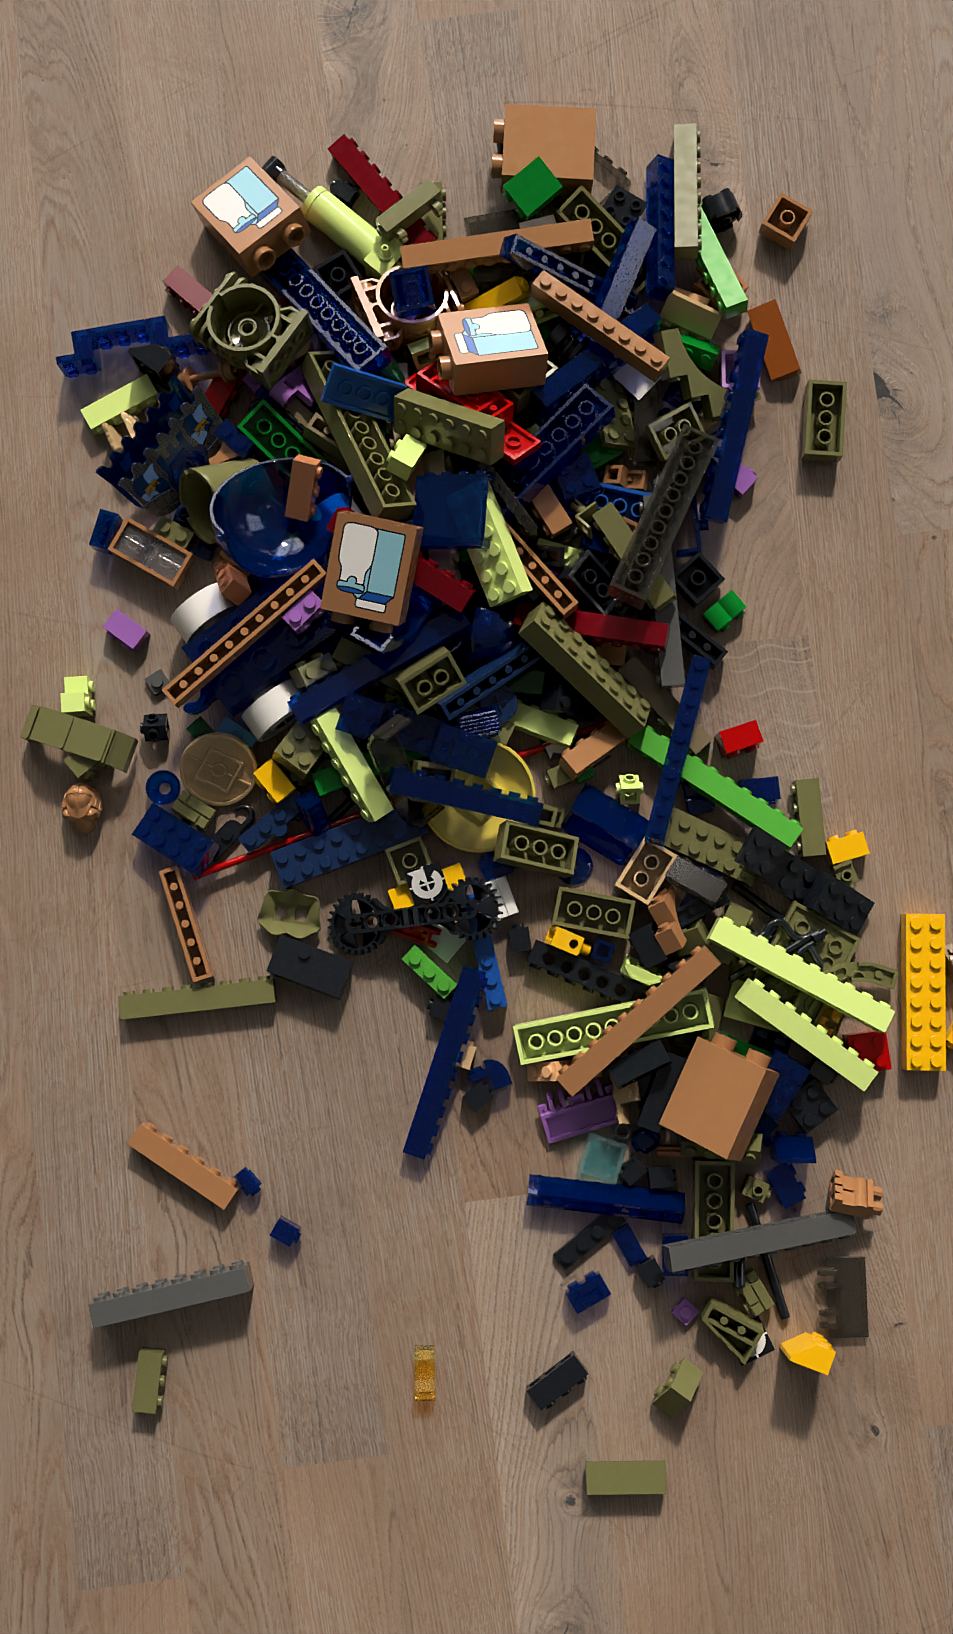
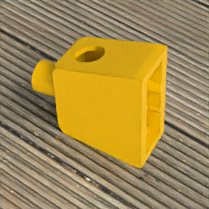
[544,925,591,956]

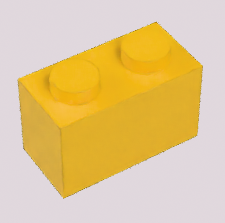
[825,830,870,865]

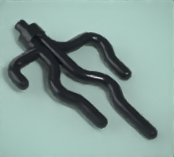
[728,918,828,985]

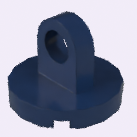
[479,685,518,723]

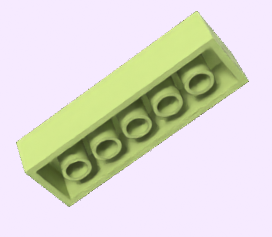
[446,481,533,607]

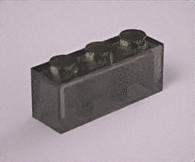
[665,856,728,909]

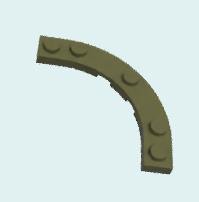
[781,962,899,1040]

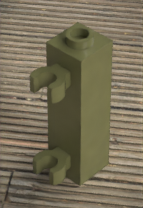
[375,178,444,245]

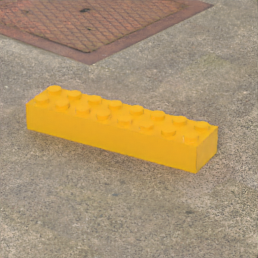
[901,914,946,1071]

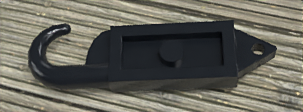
[198,804,255,865]

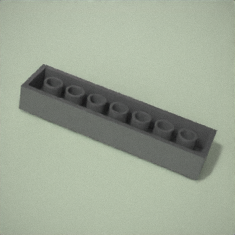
[88,1260,254,1328]

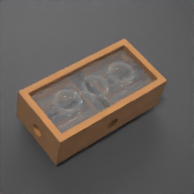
[108,517,196,591]

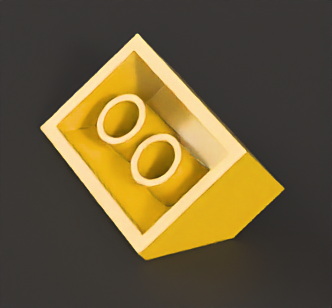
[780,1331,836,1375]

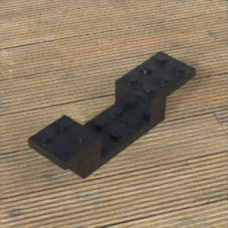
[734,826,875,936]

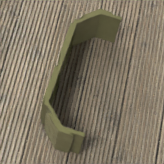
[20,705,138,774]

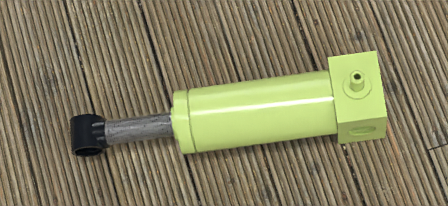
[261,156,405,280]

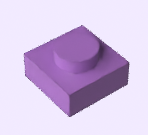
[671,1297,699,1326]

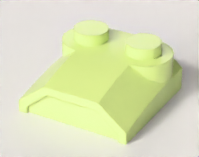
[620,955,662,988]

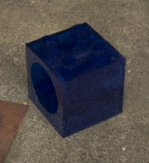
[389,265,436,318]

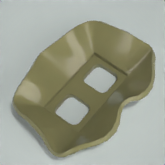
[257,888,321,940]

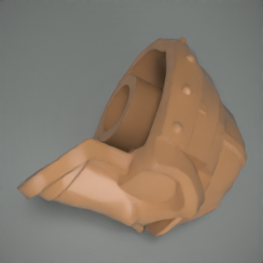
[61,782,103,835]

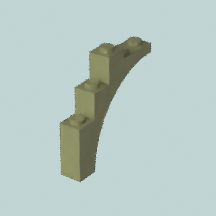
[653,328,761,422]

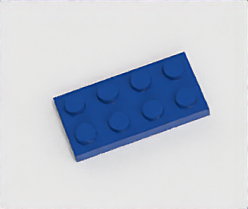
[321,362,407,423]

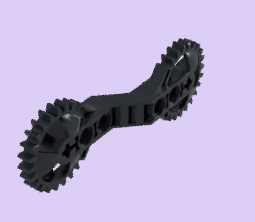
[327,877,503,955]

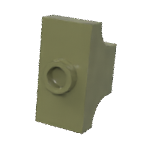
[530,802,565,828]

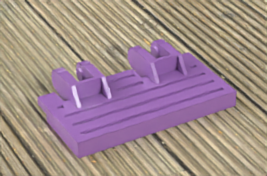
[538,1077,619,1144]

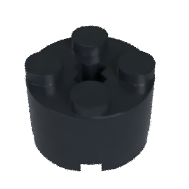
[701,188,743,234]

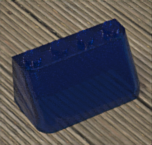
[561,783,652,866]

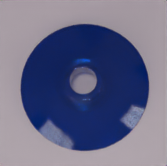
[559,847,593,885]

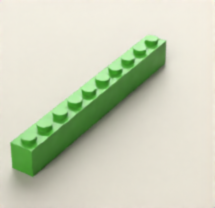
[627,725,804,852]

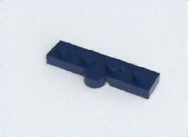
[237,789,310,854]

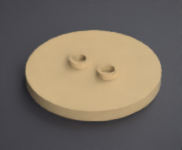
[180,732,258,806]

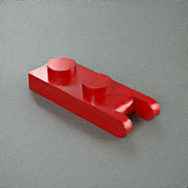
[391,915,442,948]

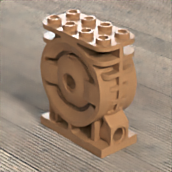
[350,265,465,361]

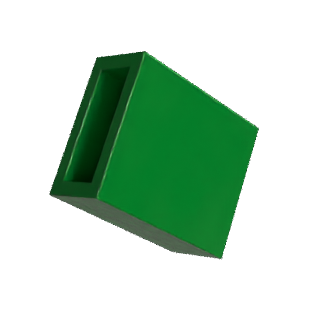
[502,156,563,221]

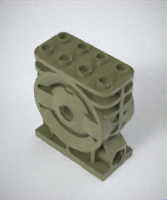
[189,272,315,391]

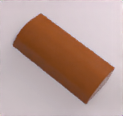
[747,299,801,382]

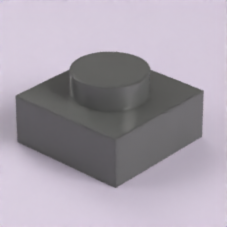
[145,669,170,696]

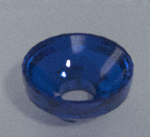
[145,770,181,805]

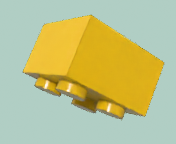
[253,759,297,805]

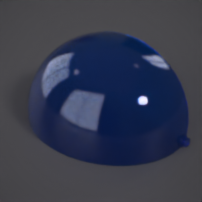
[210,457,354,578]

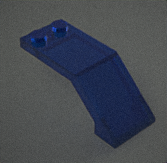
[350,583,443,654]

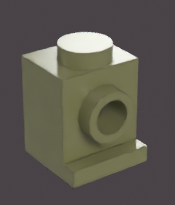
[829,859,859,888]
[739,1174,772,1203]

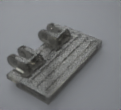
[817,1256,869,1338]

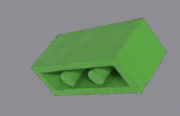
[402,945,458,999]

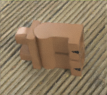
[829,1169,883,1219]

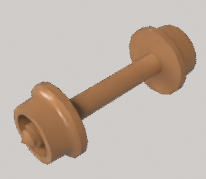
[177,359,240,392]

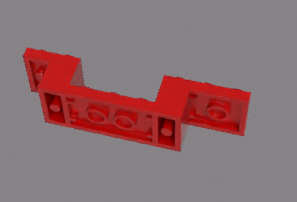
[402,360,541,466]

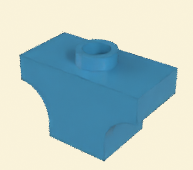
[215,716,258,749]

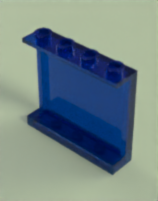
[413,470,495,550]

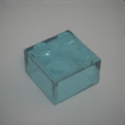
[577,1131,627,1184]

